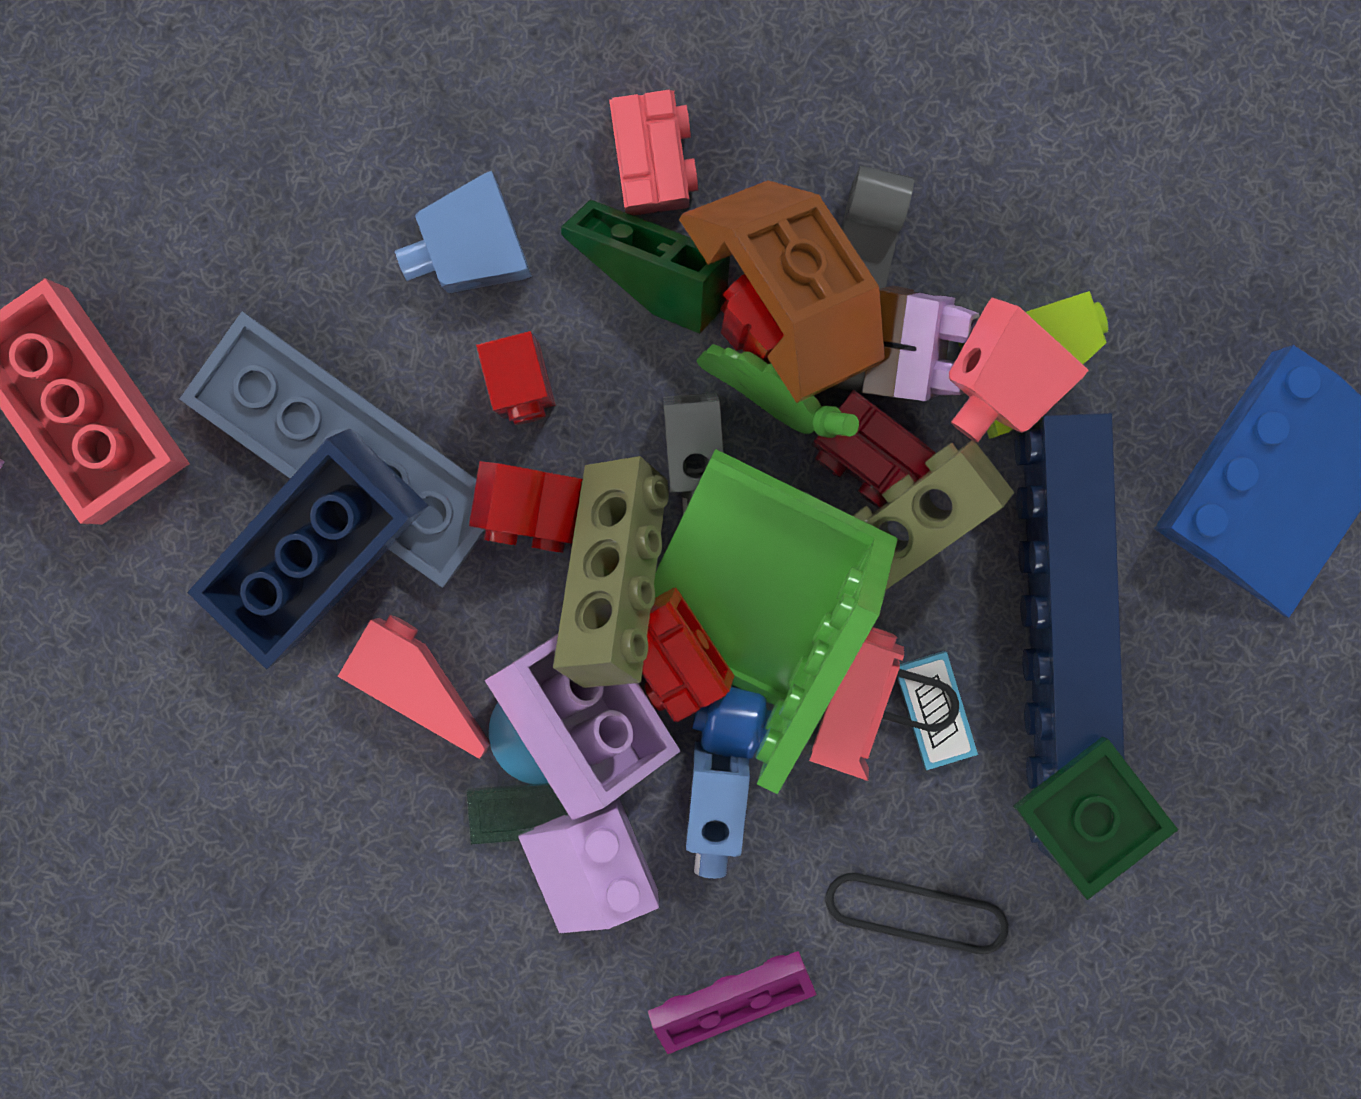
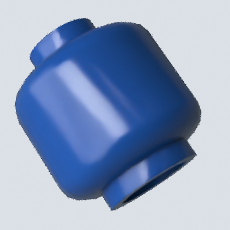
[692,687,772,760]

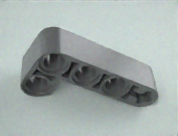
[831,165,915,393]

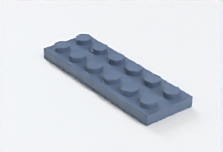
[179,312,485,588]

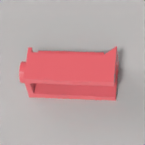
[809,627,904,781]

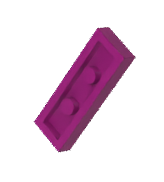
[648,951,817,1054]

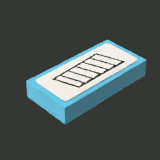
[897,651,978,770]

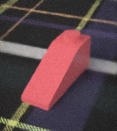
[338,615,490,759]

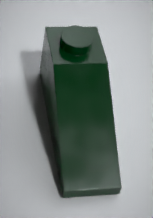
[561,199,730,334]

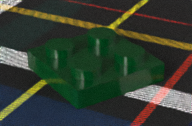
[1013,736,1178,900]

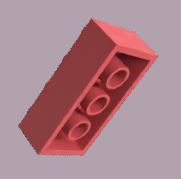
[0,278,190,525]

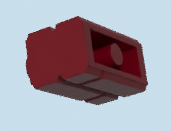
[811,390,936,508]

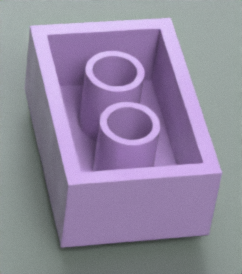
[485,634,680,820]

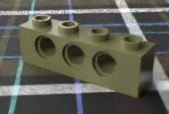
[852,439,1014,590]
[553,456,669,688]

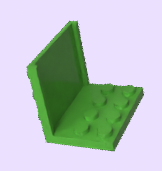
[654,449,898,794]

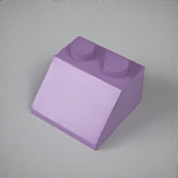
[518,797,659,933]

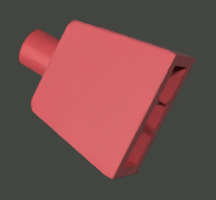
[949,298,1089,443]

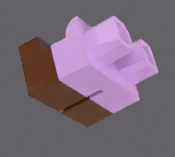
[862,286,980,401]

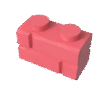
[609,90,698,216]

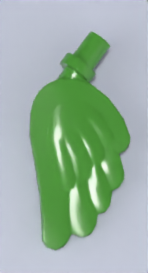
[696,344,859,438]

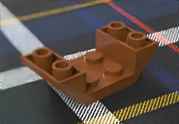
[679,180,885,403]

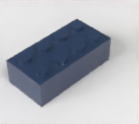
[187,429,429,669]

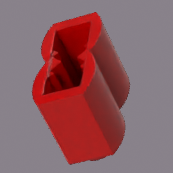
[469,461,583,553]

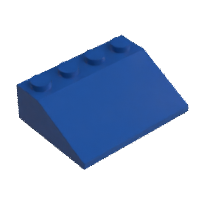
[1154,345,1361,618]

